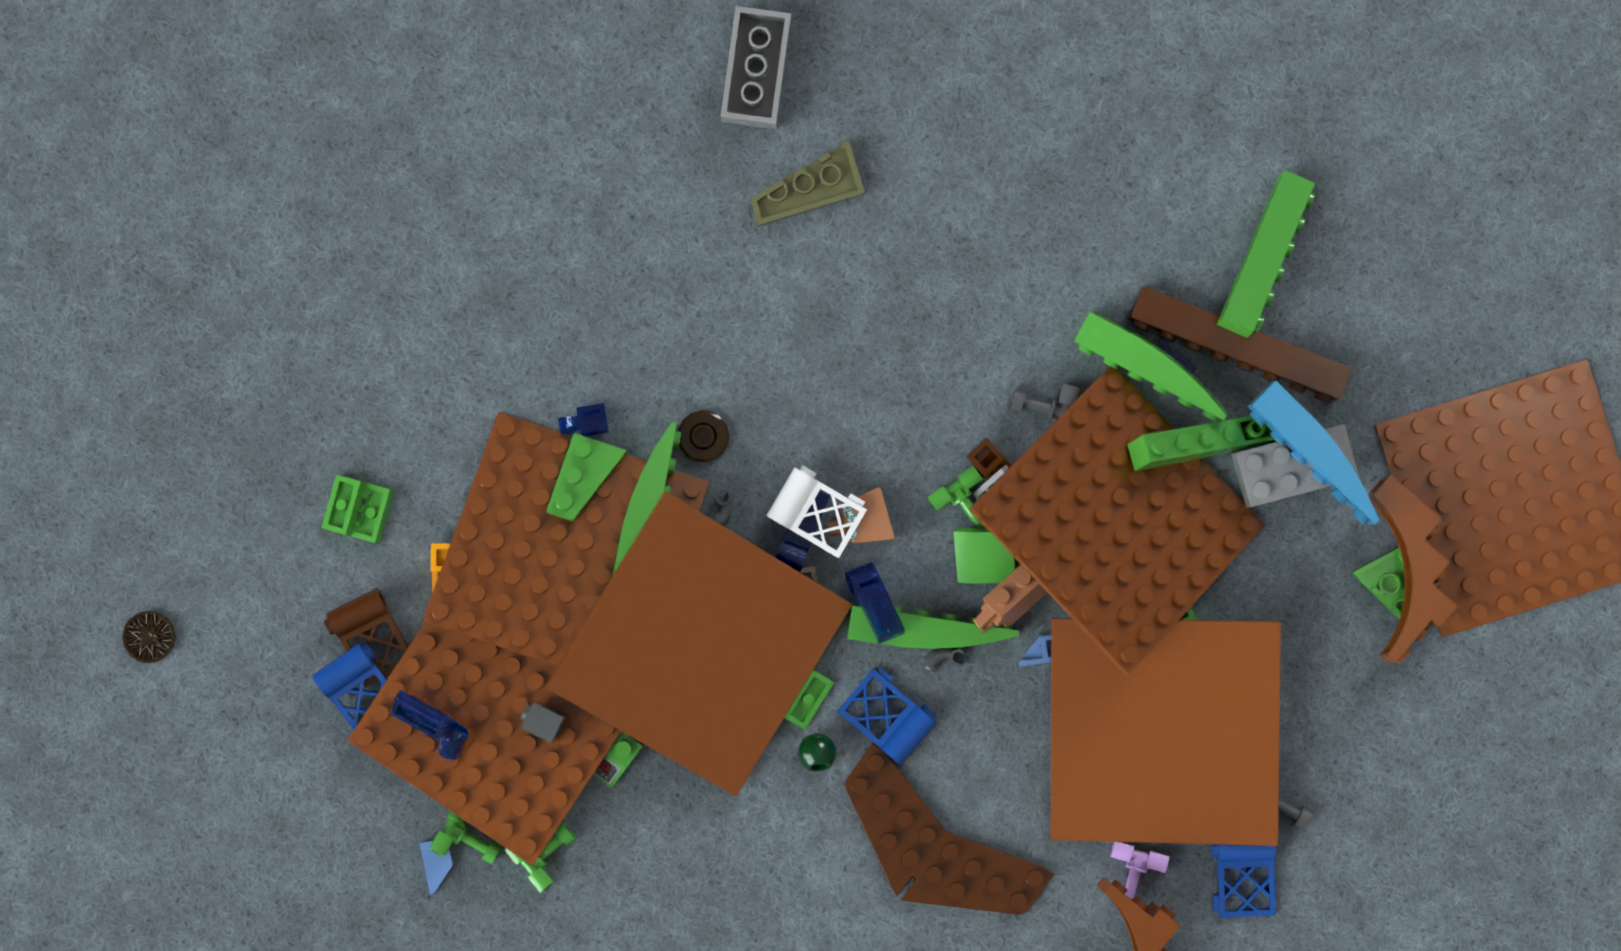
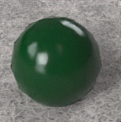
[798,733,837,772]

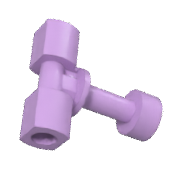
[1110,842,1170,899]

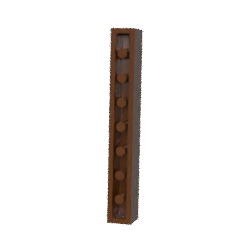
[1128,286,1352,403]

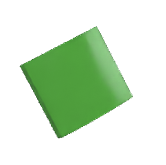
[321,474,395,544]
[954,527,1017,584]
[784,669,834,730]

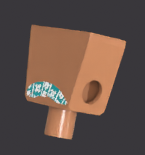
[826,487,895,544]

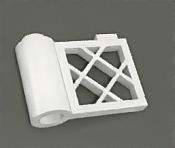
[766,465,867,558]

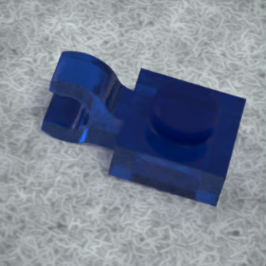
[558,403,609,437]

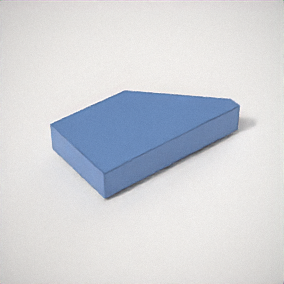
[1019,634,1051,667]
[420,840,454,894]

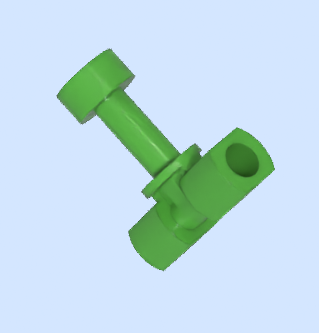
[927,466,985,529]
[429,811,502,864]
[504,822,577,893]

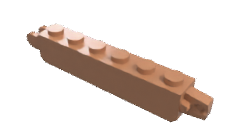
[973,565,1048,633]

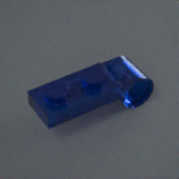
[776,492,830,572]
[845,562,905,644]
[390,690,468,760]

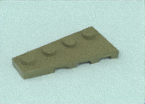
[750,140,865,226]

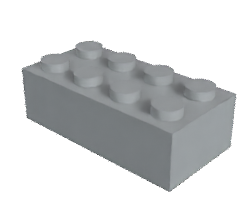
[720,6,792,130]
[1231,424,1359,508]

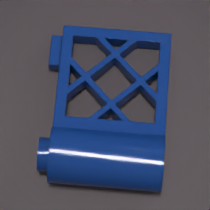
[312,643,387,729]
[838,668,937,765]
[1210,844,1276,918]

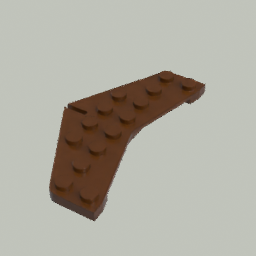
[845,743,1054,915]

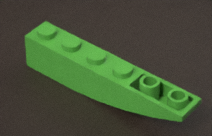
[1074,310,1228,422]
[1127,416,1276,471]
[613,422,681,575]
[847,601,1019,649]

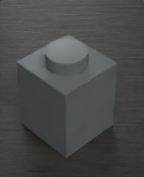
[520,701,568,743]

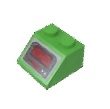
[593,731,644,789]

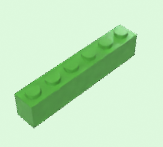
[1216,170,1315,338]

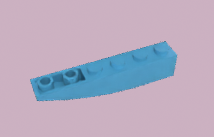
[1247,381,1379,525]

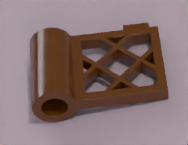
[324,588,408,687]

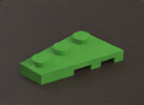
[546,433,627,522]
[1350,547,1430,627]

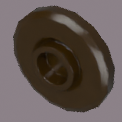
[678,410,729,462]
[122,611,176,663]

